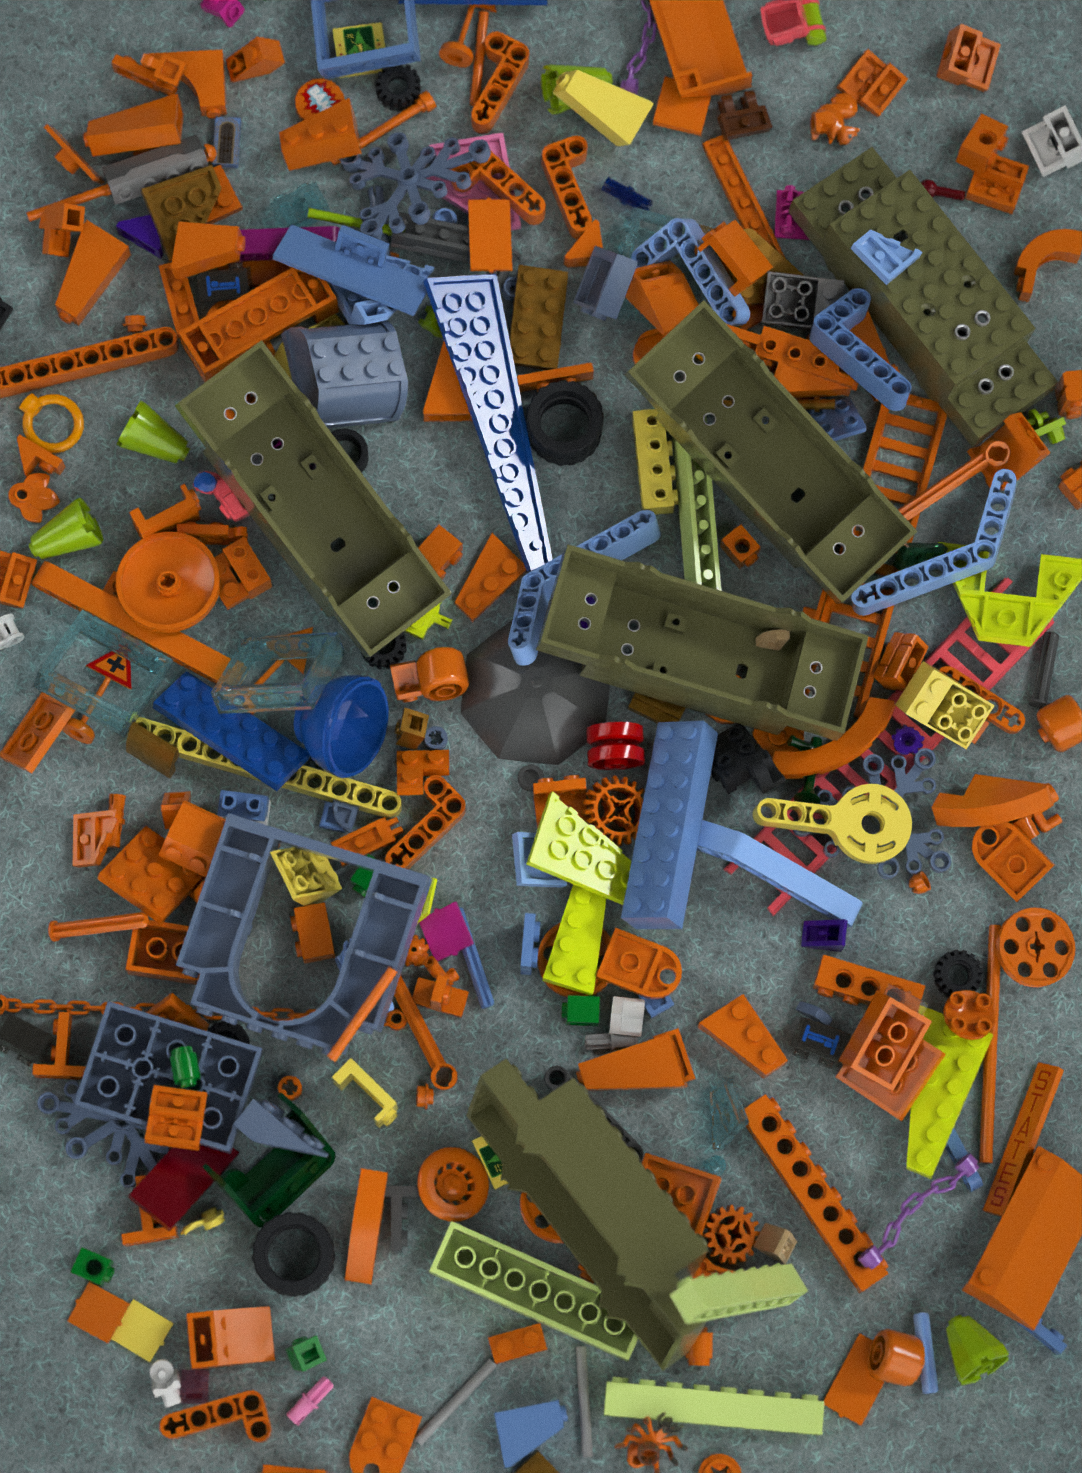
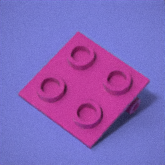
[775,185,810,240]

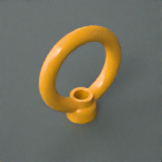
[19,393,84,453]

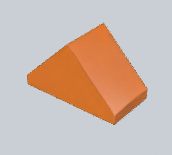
[564,219,603,268]
[161,791,191,829]

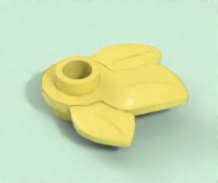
[180,1207,225,1235]

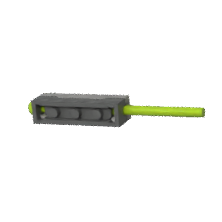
[308,208,470,263]

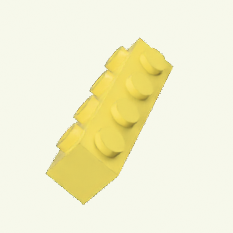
[632,409,678,515]

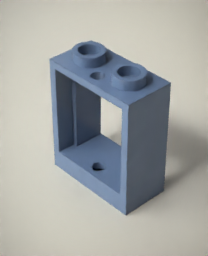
[573,246,638,321]

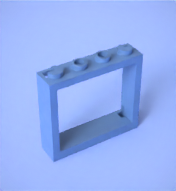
[311,0,421,79]

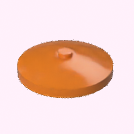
[116,532,221,633]

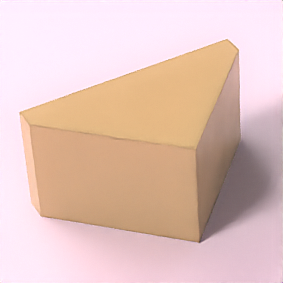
[753,1223,797,1265]

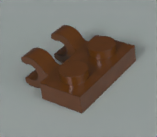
[717,90,773,141]

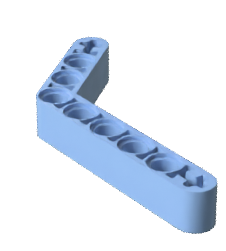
[851,469,1016,616]
[508,510,661,666]
[697,820,863,927]

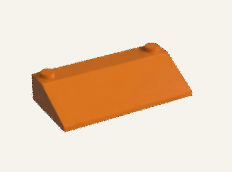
[649,0,752,98]
[962,1146,1082,1331]

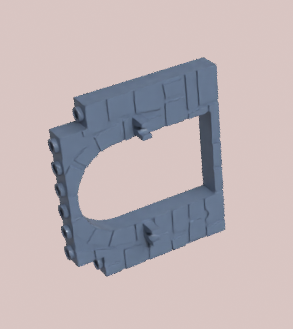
[176,813,432,1055]

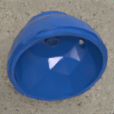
[294,675,389,778]

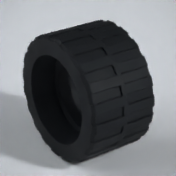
[526,380,604,466]
[252,1212,335,1297]

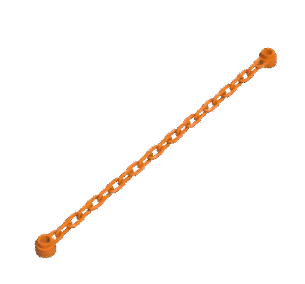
[0,994,407,1031]

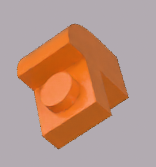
[39,203,85,257]

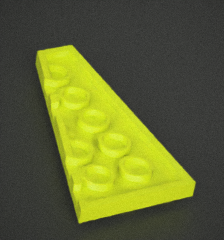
[526,791,632,905]
[906,1005,993,1179]

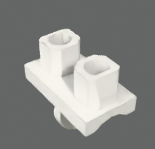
[150,1359,181,1408]

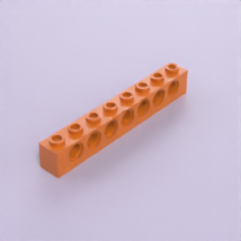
[738,1094,889,1294]

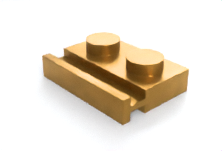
[628,693,686,724]

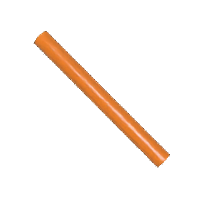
[469,11,489,106]
[327,966,398,1062]

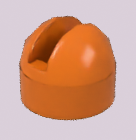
[908,871,931,894]

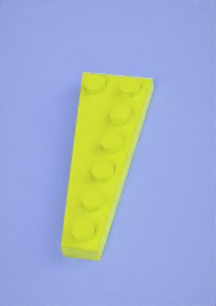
[542,842,614,996]

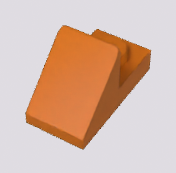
[17,434,65,477]

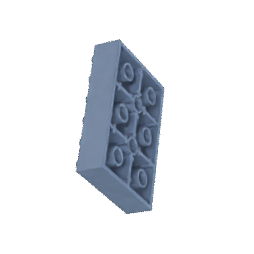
[74,1001,263,1154]

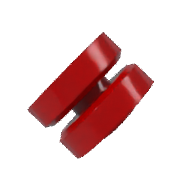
[586,722,645,770]

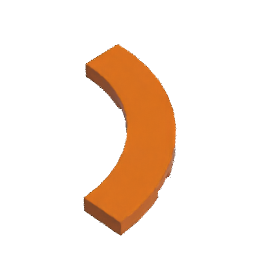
[772,697,896,779]

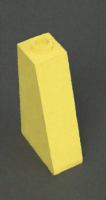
[552,70,653,146]

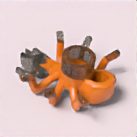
[615,1412,688,1473]

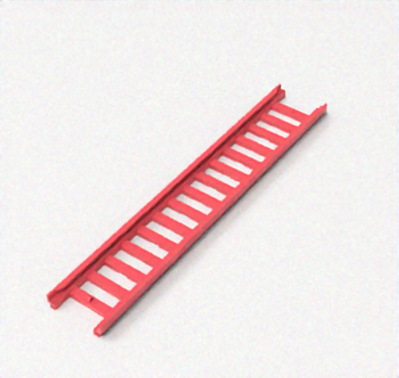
[724,578,1055,917]

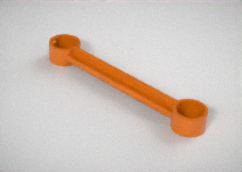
[898,438,1010,521]
[394,975,458,1090]

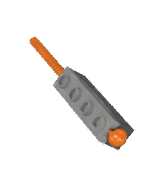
[26,134,217,222]

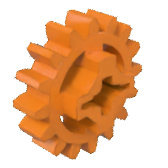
[702,1205,760,1264]

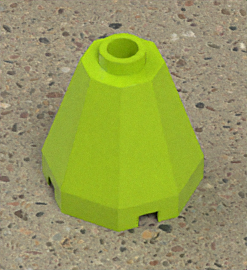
[946,1314,1009,1386]

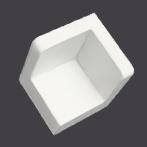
[609,996,645,1037]

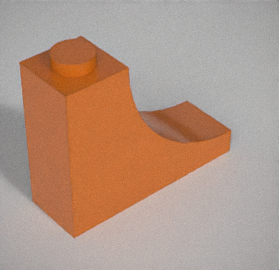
[147,49,227,119]

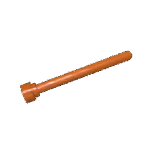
[331,90,437,165]

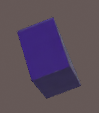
[116,215,163,259]
[801,919,848,952]

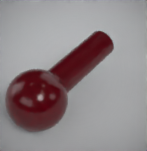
[920,179,965,201]

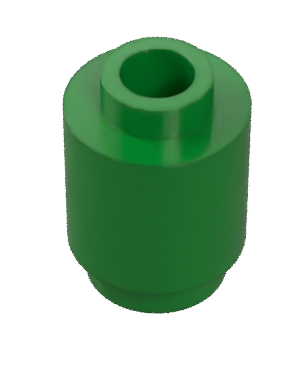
[170,1046,201,1088]

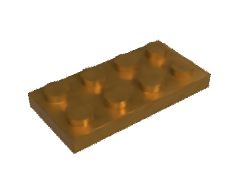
[509,265,569,370]

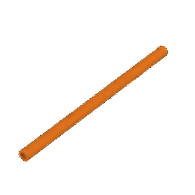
[979,925,1001,1164]

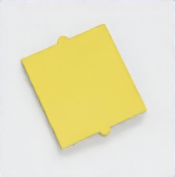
[111,1299,174,1362]

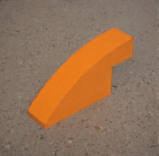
[932,774,1053,827]
[345,1168,388,1284]

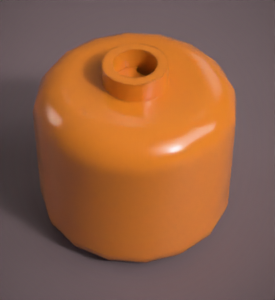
[416,647,469,701]
[1036,695,1082,752]
[868,1329,925,1386]

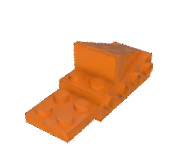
[727,324,859,399]

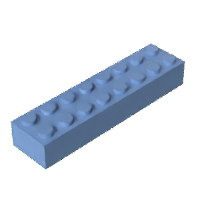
[621,720,718,929]

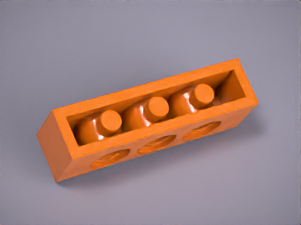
[813,954,925,1013]

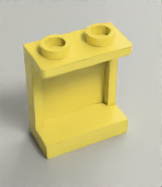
[332,1058,398,1128]

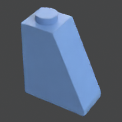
[494,1400,568,1468]

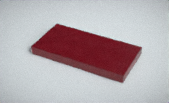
[128,1145,239,1232]

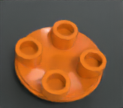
[943,990,996,1040]

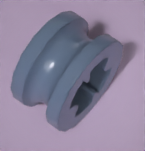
[424,726,448,750]

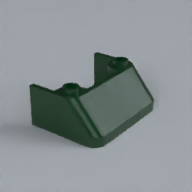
[202,1092,336,1228]

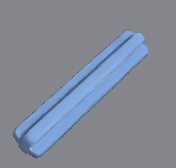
[913,1312,938,1394]

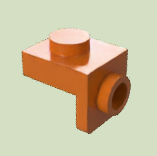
[390,660,423,702]

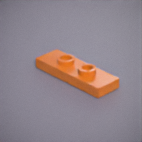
[517,362,594,392]

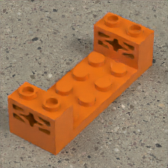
[178,267,339,382]

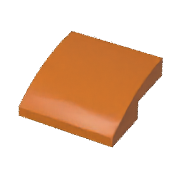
[836,49,908,117]
[653,76,711,136]
[965,156,1029,215]
[0,550,37,609]
[145,1085,207,1151]

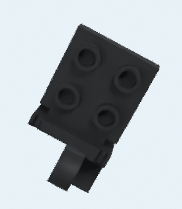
[711,724,786,794]

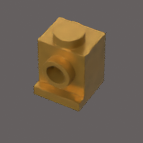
[394,708,429,750]

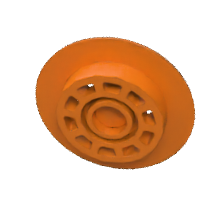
[417,1147,489,1222]

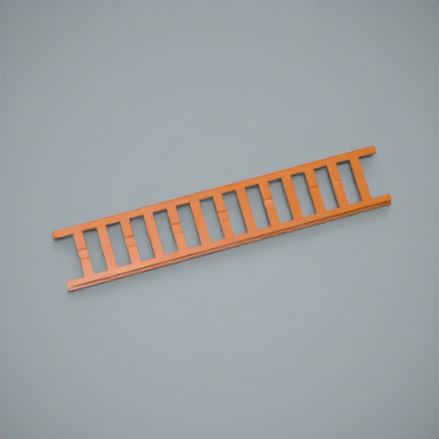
[805,367,947,718]

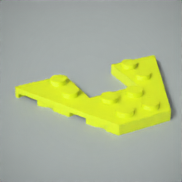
[937,542,1082,647]

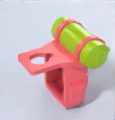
[760,0,827,46]

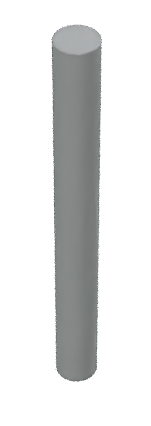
[576,1346,593,1458]
[414,1359,497,1446]

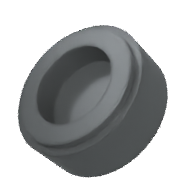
[518,764,544,792]

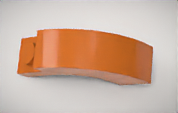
[1013,229,1082,302]

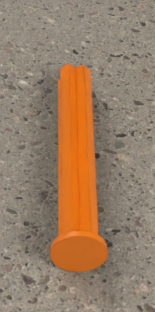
[48,912,149,942]

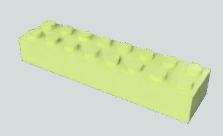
[429,1221,638,1362]

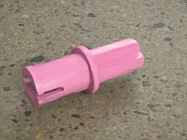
[286,1376,334,1426]

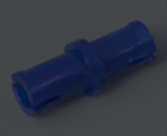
[602,177,653,214]

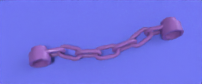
[621,0,657,95]
[858,1153,979,1270]

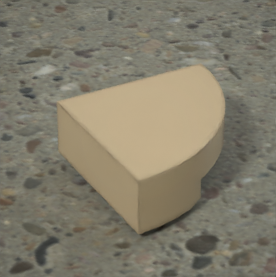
[756,629,790,651]

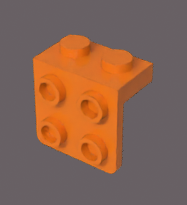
[533,775,590,829]

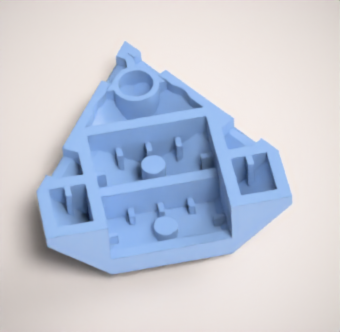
[327,255,435,325]

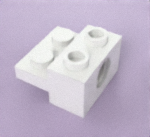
[1022,105,1082,177]

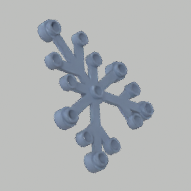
[340,132,491,240]
[793,748,951,879]
[37,1081,171,1188]

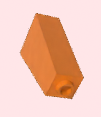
[83,94,184,157]
[55,220,131,326]
[423,341,473,422]
[576,1034,688,1091]

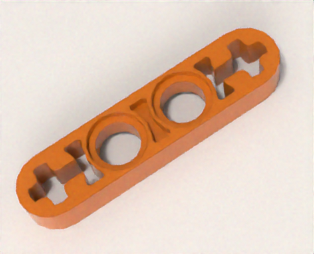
[939,666,1025,734]

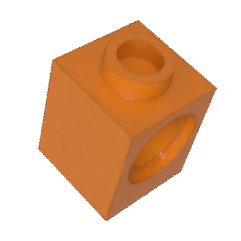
[720,524,761,569]

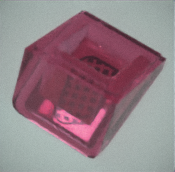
[180,1370,209,1404]

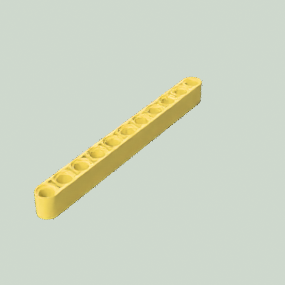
[127,717,402,819]

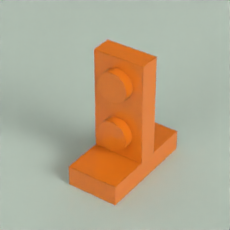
[412,975,469,1018]
[32,1012,86,1080]
[121,1175,179,1247]

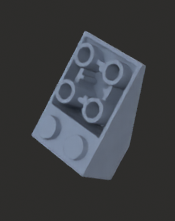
[233,1099,329,1158]

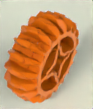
[581,776,645,847]

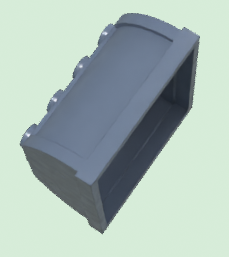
[281,320,408,428]

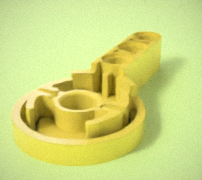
[753,784,912,864]

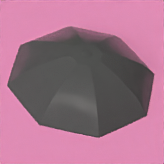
[461,619,610,765]

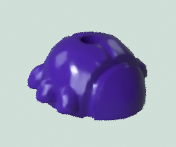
[891,725,925,755]

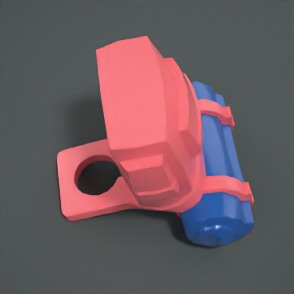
[193,471,250,522]

